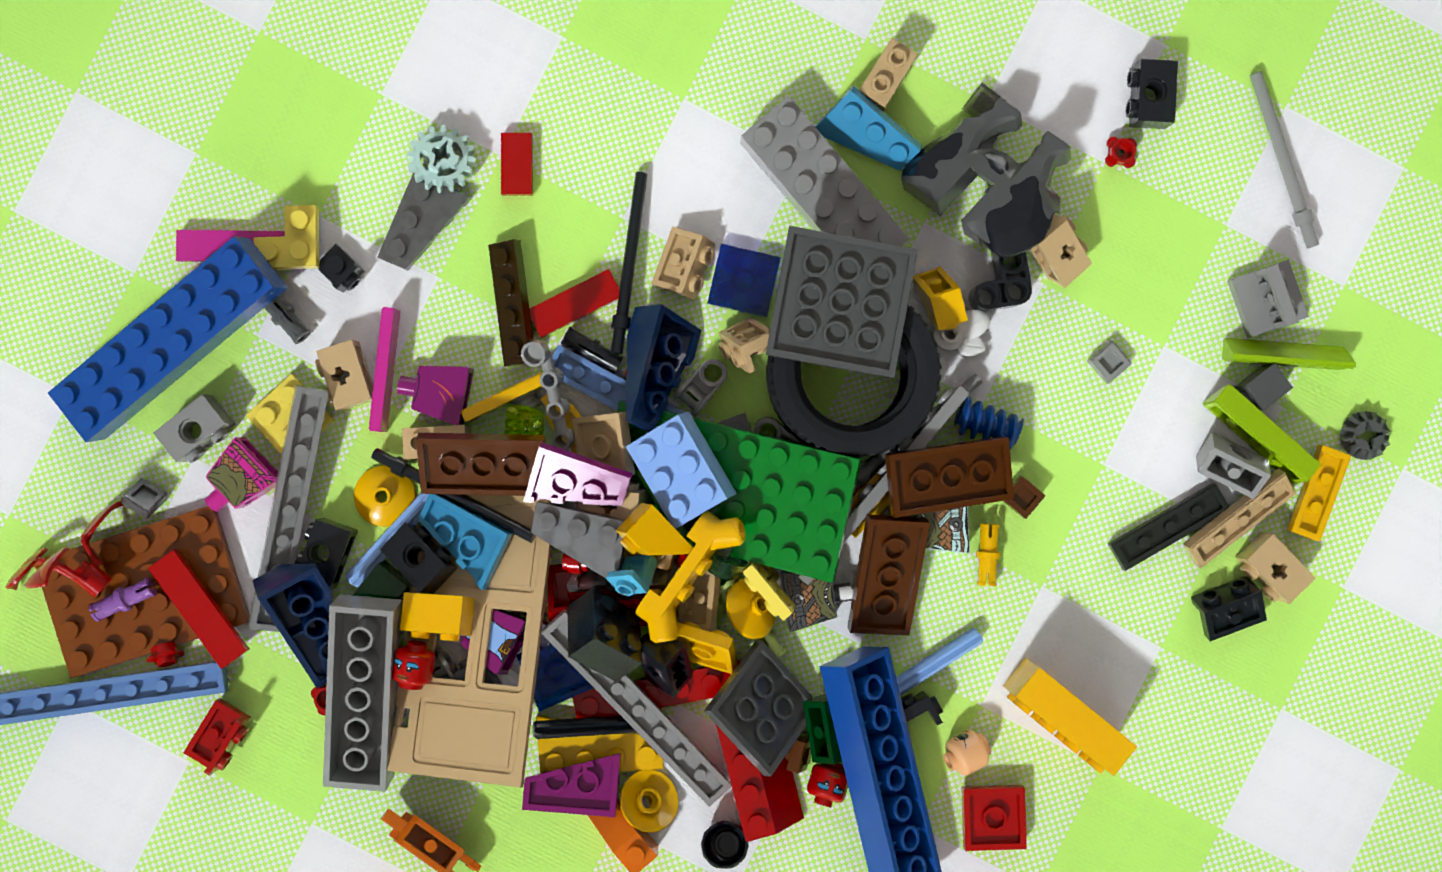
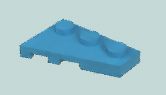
[815,86,922,171]
[418,494,513,590]

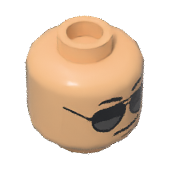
[943,729,992,776]

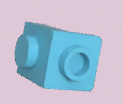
[606,555,658,596]

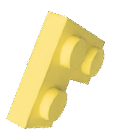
[254,205,320,270]
[742,562,796,621]

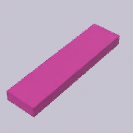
[176,230,285,262]
[369,307,401,432]

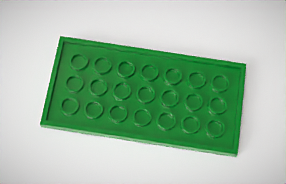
[615,400,862,583]

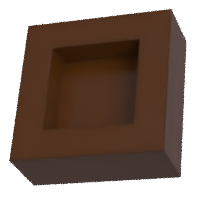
[1003,476,1046,519]
[785,736,811,774]

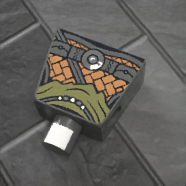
[779,571,853,632]

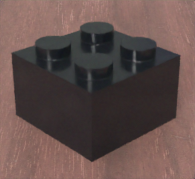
[567,587,642,682]

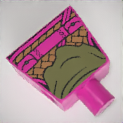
[204,437,278,512]

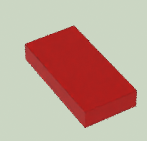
[501,133,533,196]

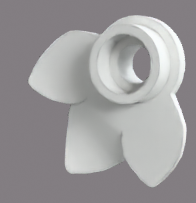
[933,297,991,356]

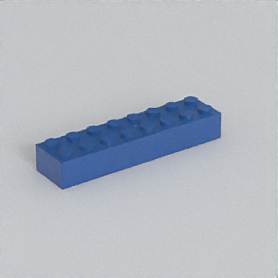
[48,236,288,442]
[819,646,942,872]

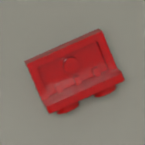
[183,698,251,776]

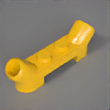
[635,511,745,643]

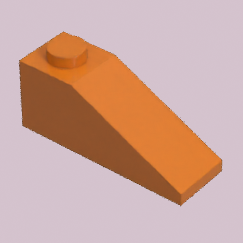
[588,799,659,872]

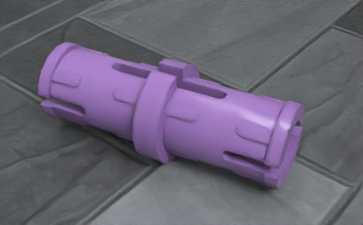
[88,577,157,622]

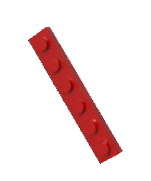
[572,659,742,718]

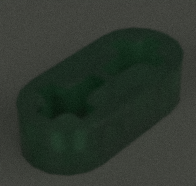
[708,552,748,580]

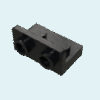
[1191,576,1267,642]

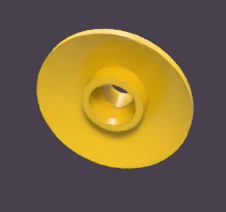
[354,465,416,527]
[726,578,775,639]
[620,770,679,833]

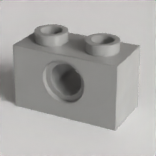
[153,394,235,463]
[1196,432,1271,499]

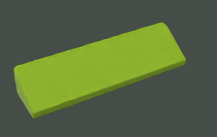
[1222,338,1356,370]
[1202,384,1320,483]

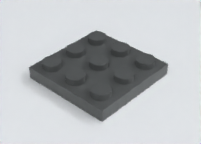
[704,641,813,776]

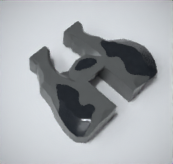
[901,98,1071,257]

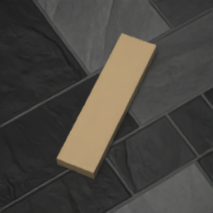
[1183,468,1296,568]

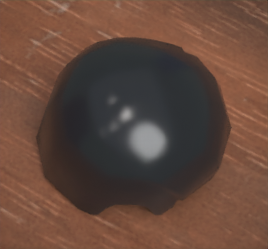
[701,821,749,869]

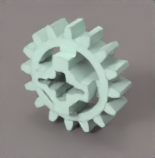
[407,125,475,193]

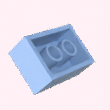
[626,411,737,529]

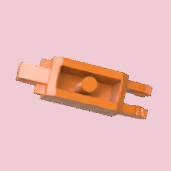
[380,809,482,872]

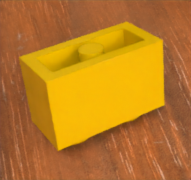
[400,592,475,641]

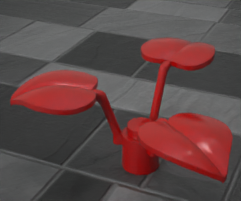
[5,501,124,597]

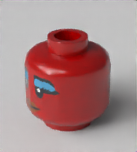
[392,641,436,690]
[807,763,848,808]

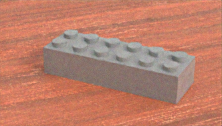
[740,96,909,246]
[323,594,403,792]

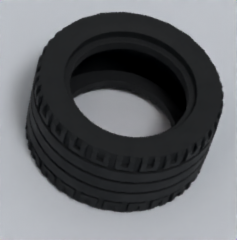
[766,305,942,457]

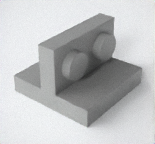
[1227,259,1309,338]

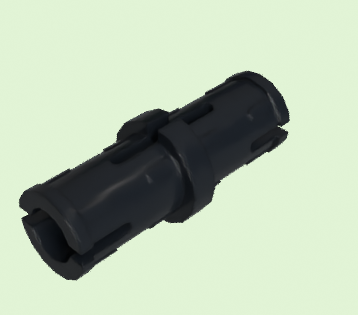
[561,327,624,374]

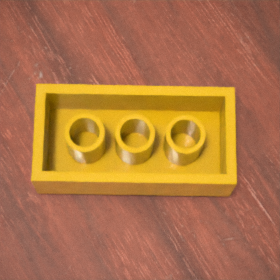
[1003,658,1137,776]

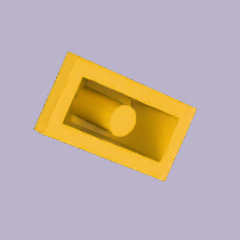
[913,266,968,331]
[615,503,693,555]

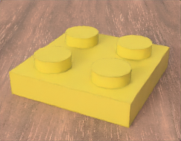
[245,374,336,455]

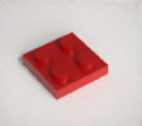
[961,785,1027,851]

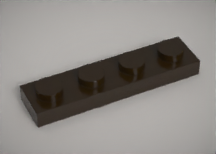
[488,239,533,367]

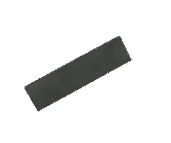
[1108,483,1229,571]

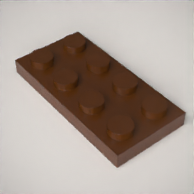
[416,433,546,496]
[885,436,1014,518]
[847,514,930,636]

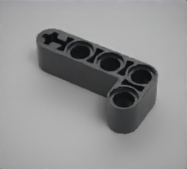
[968,252,1032,312]

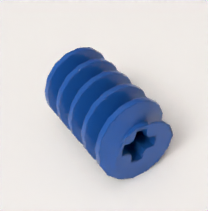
[954,396,1024,450]

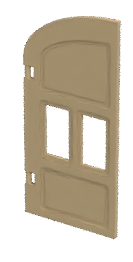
[387,495,552,788]

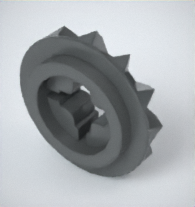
[1340,411,1392,460]

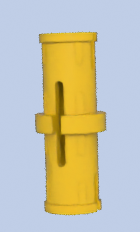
[976,523,1001,586]

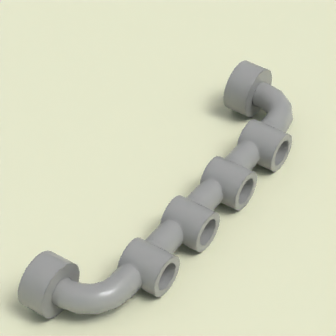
[521,339,578,509]

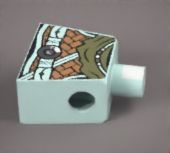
[913,507,970,553]

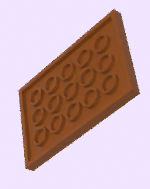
[35,506,250,679]

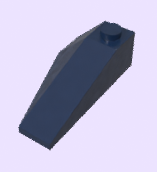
[626,304,701,432]
[252,563,332,689]

